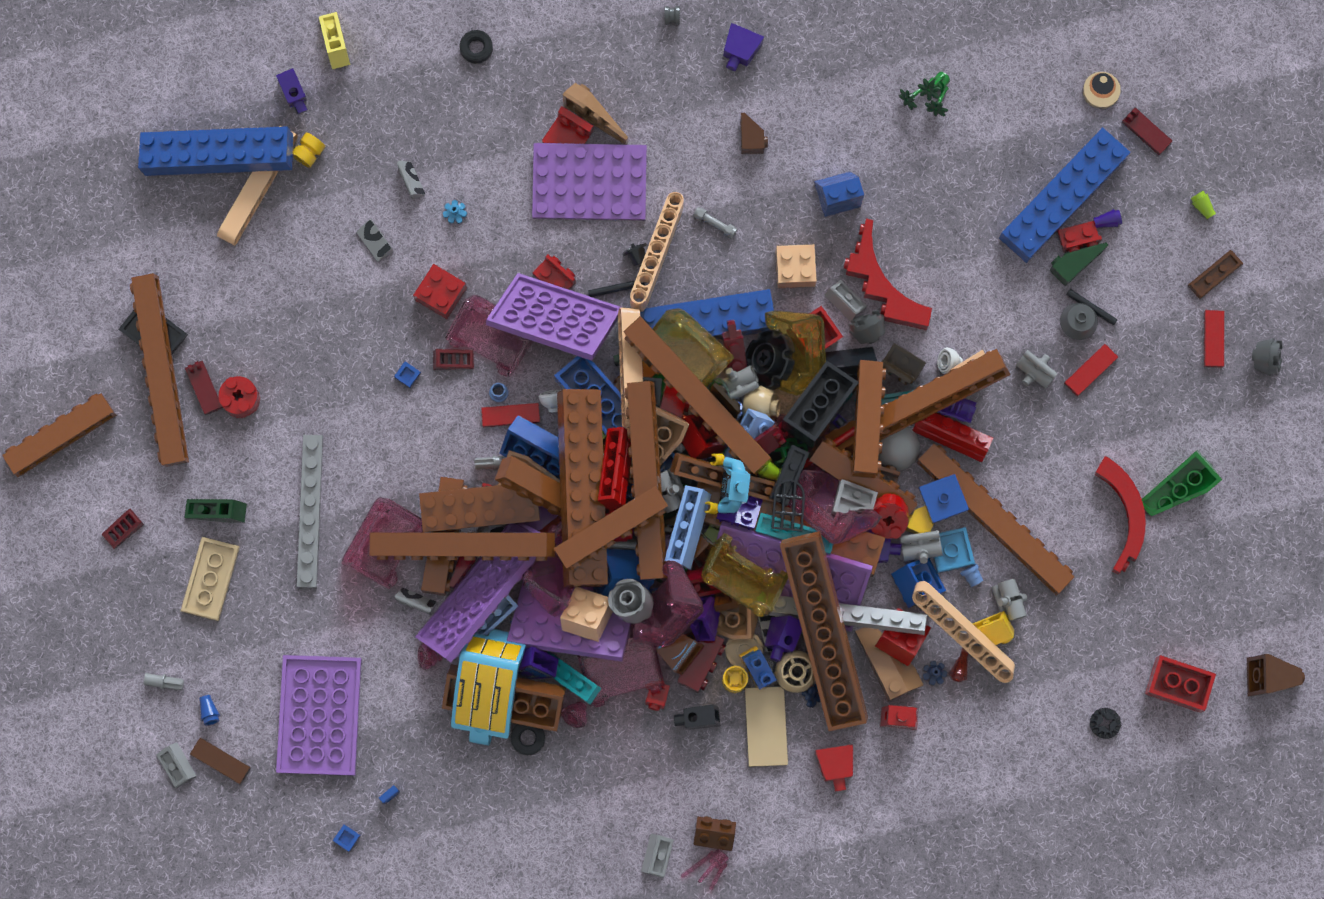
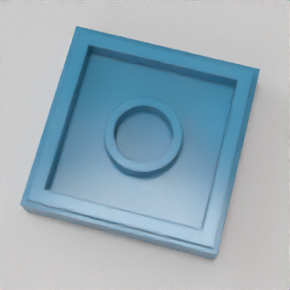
[933,527,975,573]

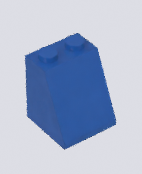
[814,172,864,217]
[593,549,655,597]

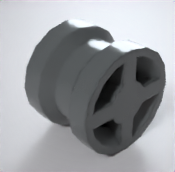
[665,6,680,25]

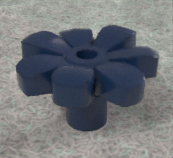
[923,661,947,686]
[802,684,821,708]

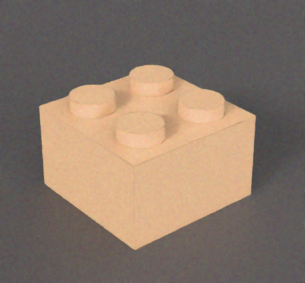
[775,244,817,288]
[560,587,613,642]

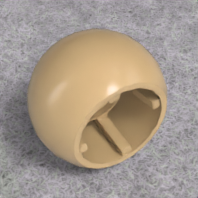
[742,386,781,421]
[775,650,815,693]

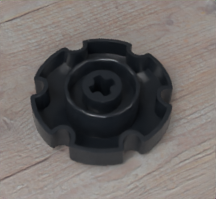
[745,329,795,390]

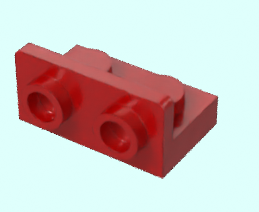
[1057,221,1102,253]
[533,254,576,290]

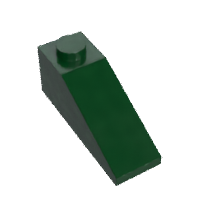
[1049,242,1108,287]
[184,499,247,523]

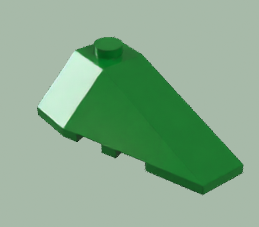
[1142,450,1222,516]

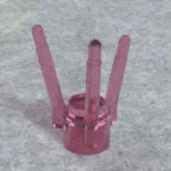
[681,849,729,890]

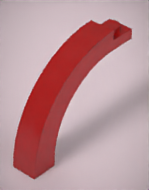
[1095,456,1146,575]

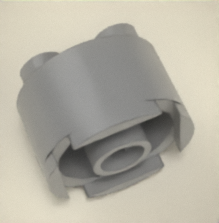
[608,579,653,623]

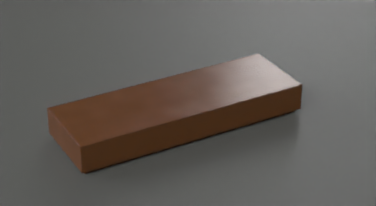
[1187,250,1243,299]
[190,737,251,784]

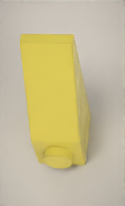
[319,12,350,69]

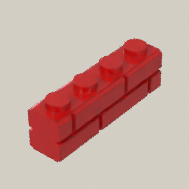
[912,412,993,463]
[598,427,631,509]

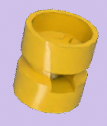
[293,132,326,168]
[722,666,748,693]

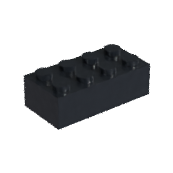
[781,361,859,449]

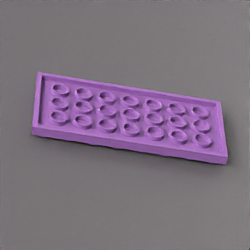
[709,521,873,632]
[415,522,541,663]

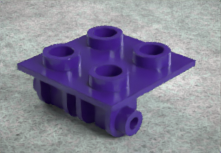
[938,398,977,423]
[716,495,763,530]

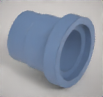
[489,383,508,402]
[960,564,983,587]

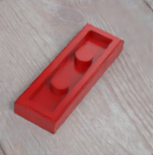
[1204,310,1224,368]
[1064,344,1118,397]
[481,403,540,427]

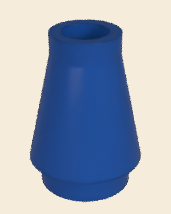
[199,695,220,726]

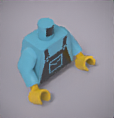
[704,454,750,515]

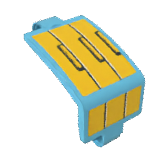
[451,629,526,746]

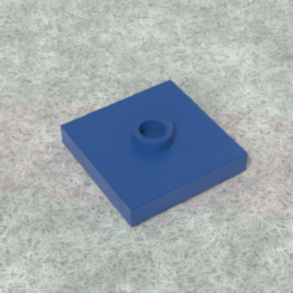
[918,474,969,524]

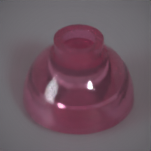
[418,643,442,670]
[561,702,588,728]

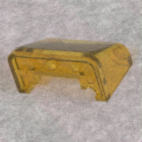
[653,308,734,387]
[765,311,826,396]
[701,533,788,617]

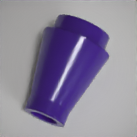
[1093,209,1122,228]

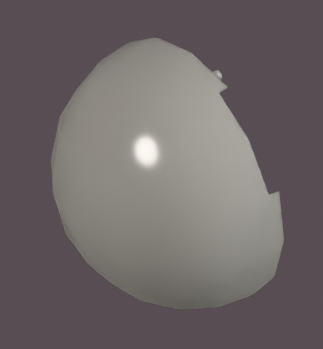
[878,426,920,471]

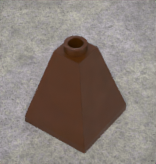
[1247,654,1305,697]

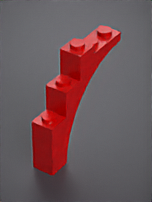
[843,218,932,330]

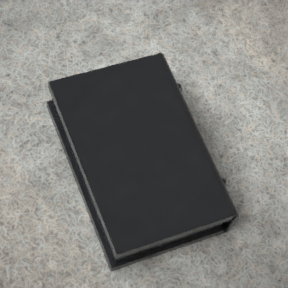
[822,346,877,377]

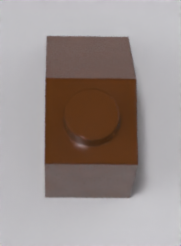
[740,113,768,154]

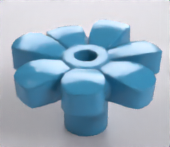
[443,200,467,224]

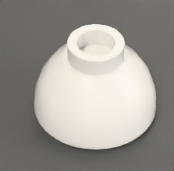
[937,347,963,374]
[538,390,561,412]

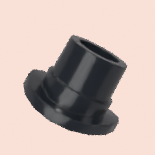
[622,243,647,266]

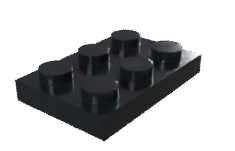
[118,310,188,354]

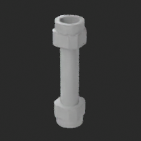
[693,207,737,239]

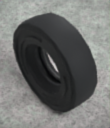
[459,30,493,64]
[510,724,546,756]

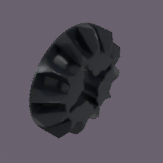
[1090,708,1122,739]

